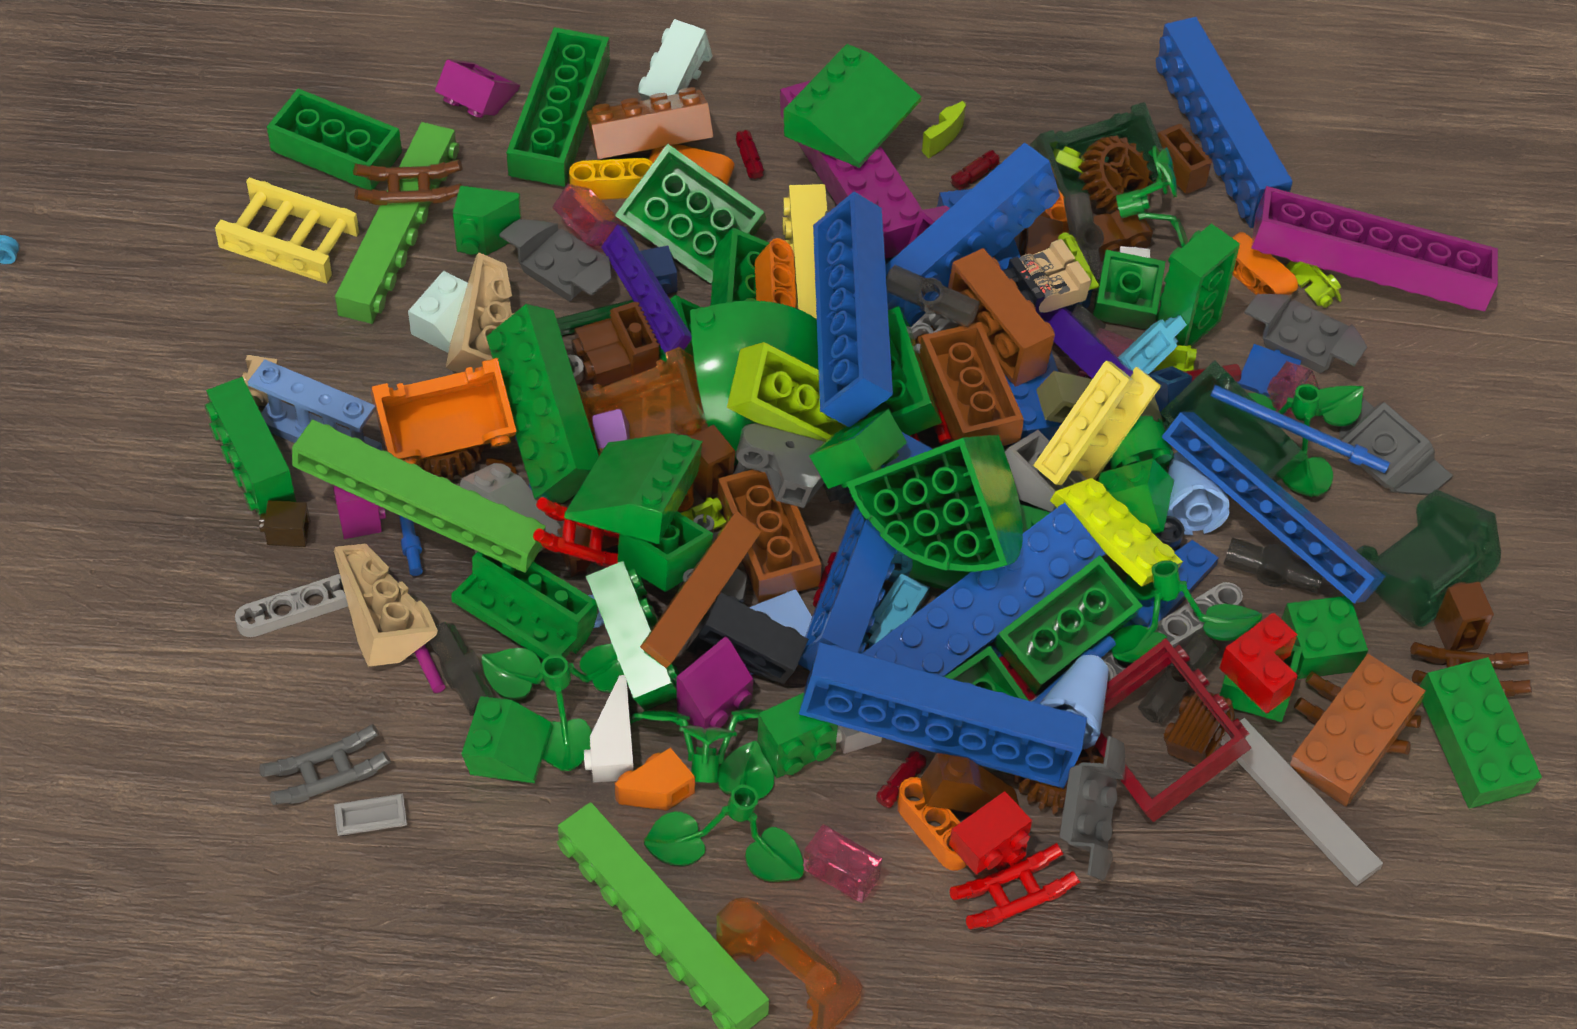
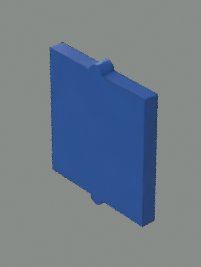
[1236,344,1301,403]

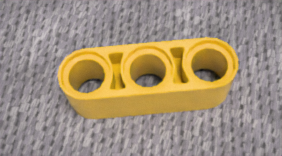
[569,158,653,201]

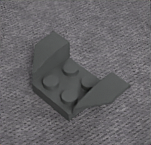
[499,219,611,302]
[1244,294,1367,374]
[1340,397,1453,495]
[1060,736,1125,881]

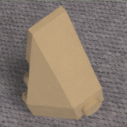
[446,253,514,373]
[334,544,438,667]

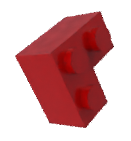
[1219,612,1298,714]
[949,791,1032,875]

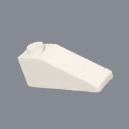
[584,675,633,783]

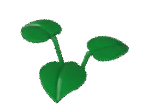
[1116,145,1188,247]
[1221,384,1364,497]
[1111,560,1262,663]
[482,643,628,771]
[630,709,765,783]
[644,741,804,882]

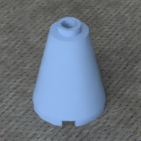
[1167,452,1229,535]
[1040,655,1109,749]

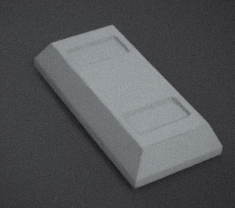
[334,794,407,836]

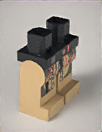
[1003,239,1091,315]

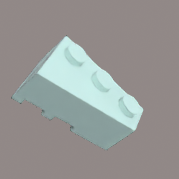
[638,19,713,101]

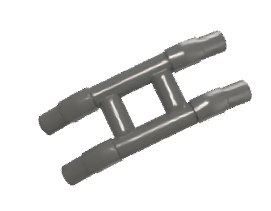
[259,724,391,805]

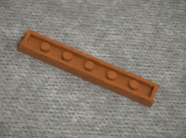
[640,511,762,668]

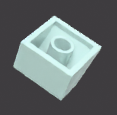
[408,271,468,353]

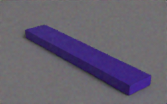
[601,224,692,361]
[1040,307,1133,379]

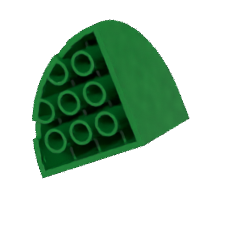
[690,301,819,465]
[846,435,1023,572]

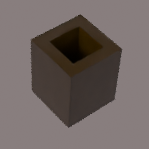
[259,500,310,547]

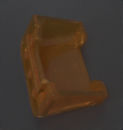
[577,347,706,456]
[716,897,862,1029]

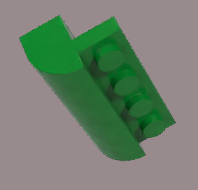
[451,551,598,659]

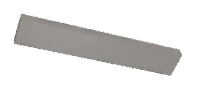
[1220,718,1383,886]

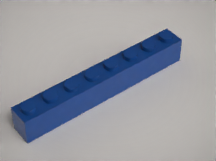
[1162,412,1386,603]

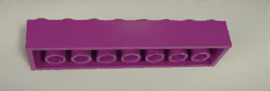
[780,80,923,259]
[1251,186,1498,312]

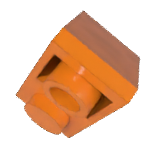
[615,747,695,811]

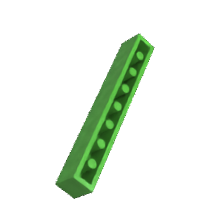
[335,122,459,324]
[292,419,546,573]
[557,802,769,1029]

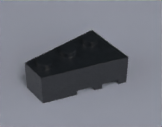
[686,592,809,684]

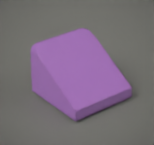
[593,409,630,454]

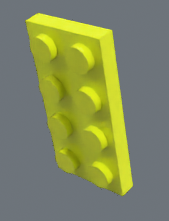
[1050,478,1183,586]

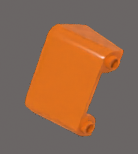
[371,358,516,465]

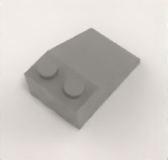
[1005,430,1087,512]
[460,463,561,552]

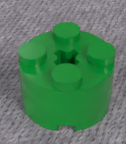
[1109,416,1174,472]

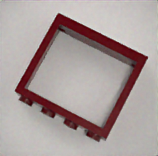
[1095,638,1252,822]

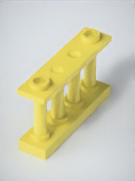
[215,177,359,284]
[1033,360,1161,485]

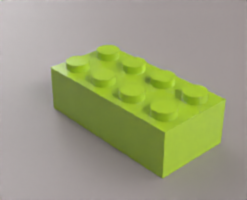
[727,342,846,442]

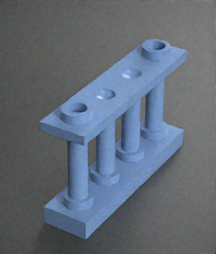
[248,359,382,451]

